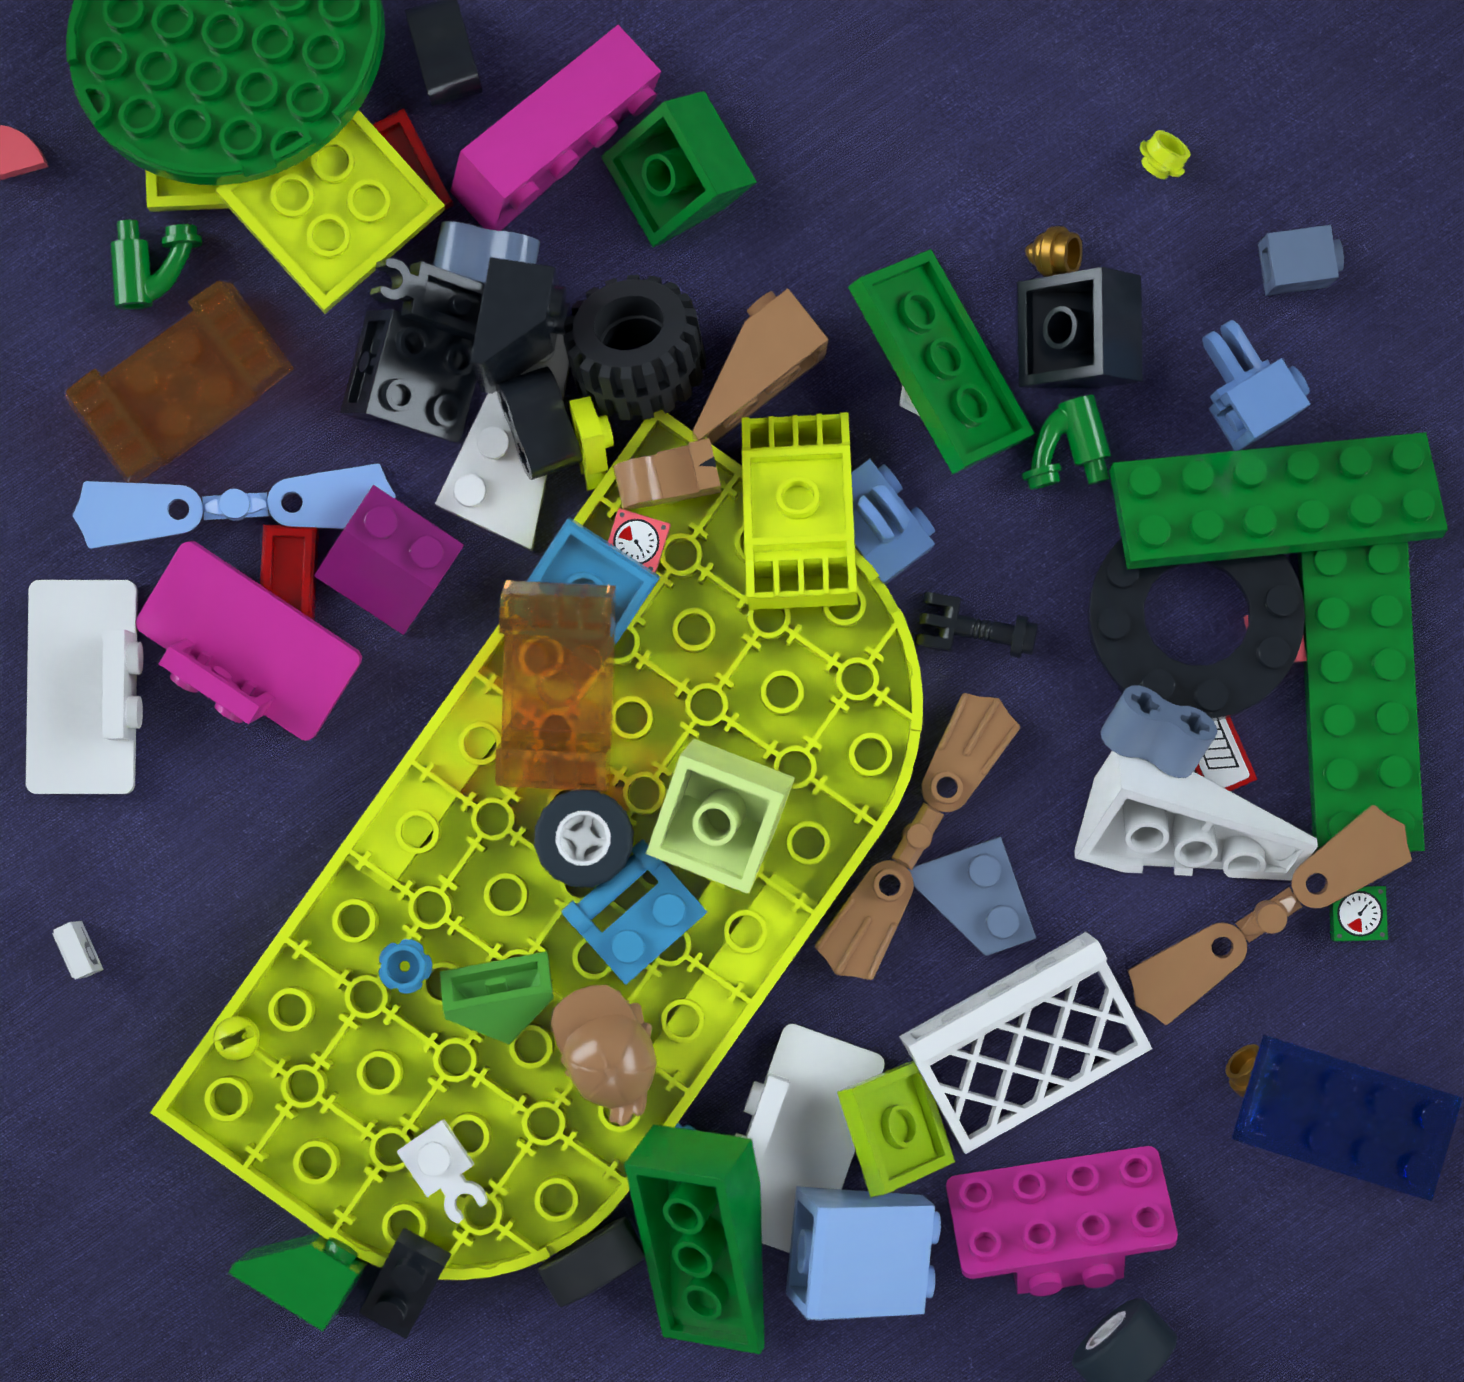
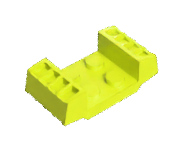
[741,412,858,610]

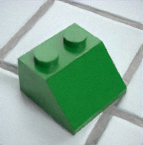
[601,91,757,247]
[228,1233,369,1331]

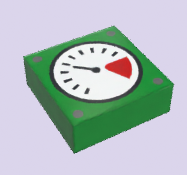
[1329,886,1388,941]

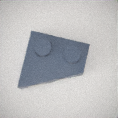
[908,837,1036,956]

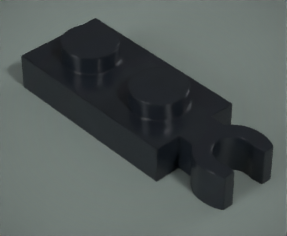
[370,258,485,341]

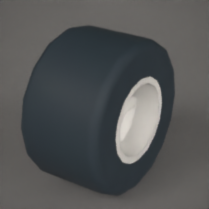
[534,789,634,887]
[1072,1298,1177,1382]

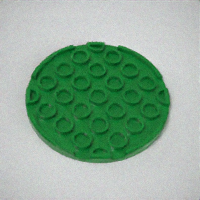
[66,0,385,185]

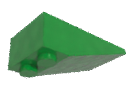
[624,1124,764,1354]

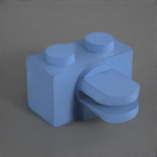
[1202,320,1311,451]
[851,459,935,584]

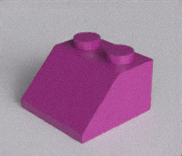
[314,484,464,635]

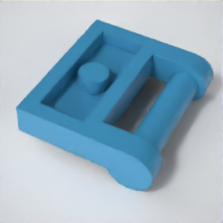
[561,838,708,985]

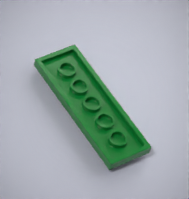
[1109,432,1448,570]
[1298,542,1425,854]

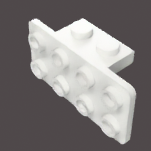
[26,580,143,794]
[735,1024,885,1253]

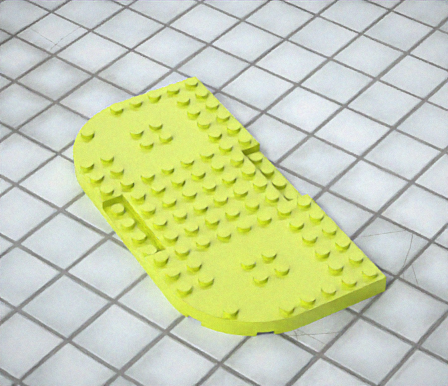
[150,410,923,1280]

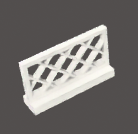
[899,932,1152,1154]

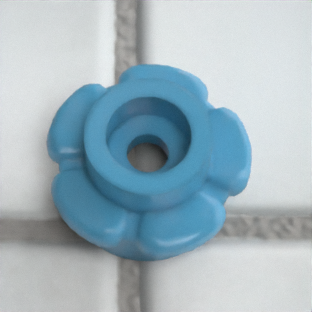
[378,939,432,994]

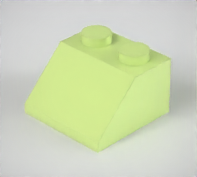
[646,738,795,894]

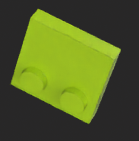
[837,1061,955,1197]

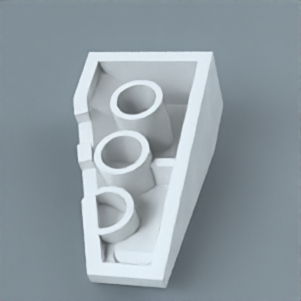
[1074,751,1318,881]

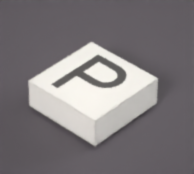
[52,921,104,979]

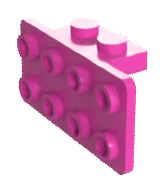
[136,541,362,741]
[946,1146,1178,1296]

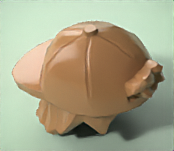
[551,985,657,1126]

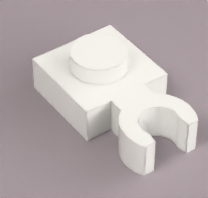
[396,1119,488,1223]

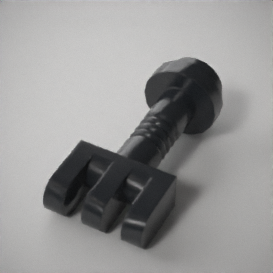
[915,592,1038,658]

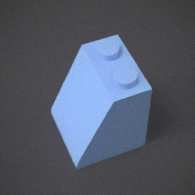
[786,1186,941,1320]

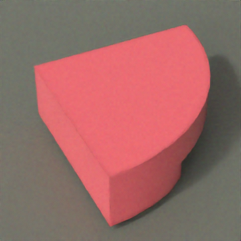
[0,125,48,180]

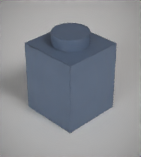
[1258,225,1344,296]

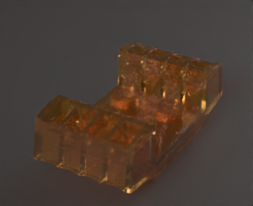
[65,280,294,483]
[495,580,616,792]

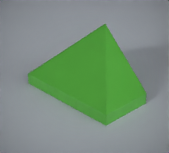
[440,951,554,1045]

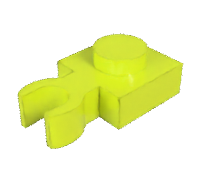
[569,396,614,491]

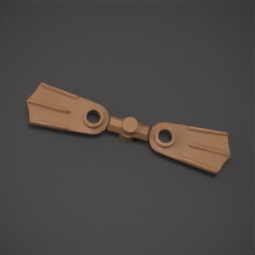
[815,693,1020,980]
[1128,805,1412,1025]

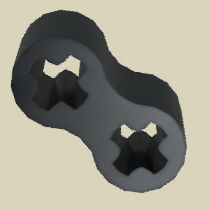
[405,0,483,107]
[496,366,582,480]

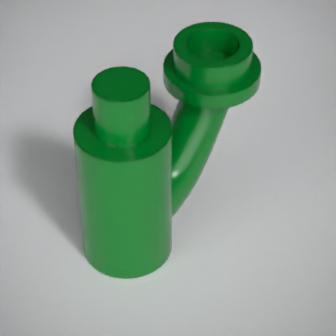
[110,220,203,310]
[1021,394,1111,490]

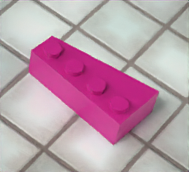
[450,25,661,231]

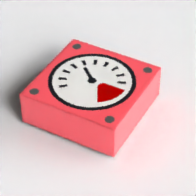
[608,508,671,573]

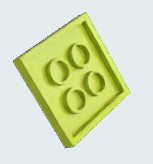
[215,110,445,314]

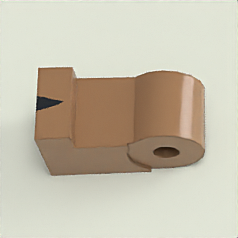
[613,438,721,509]

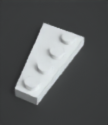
[435,334,570,552]

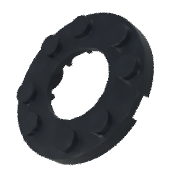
[1087,538,1305,721]

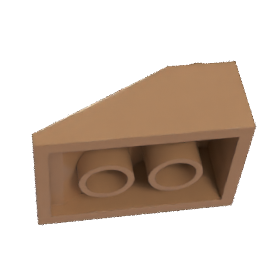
[692,288,829,445]

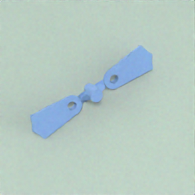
[73,464,396,549]

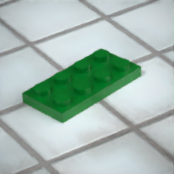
[848,249,1035,475]

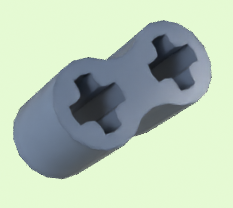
[433,221,540,284]
[1100,685,1218,778]

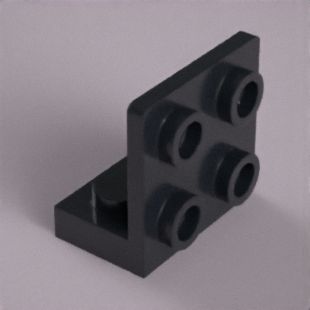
[340,309,477,442]

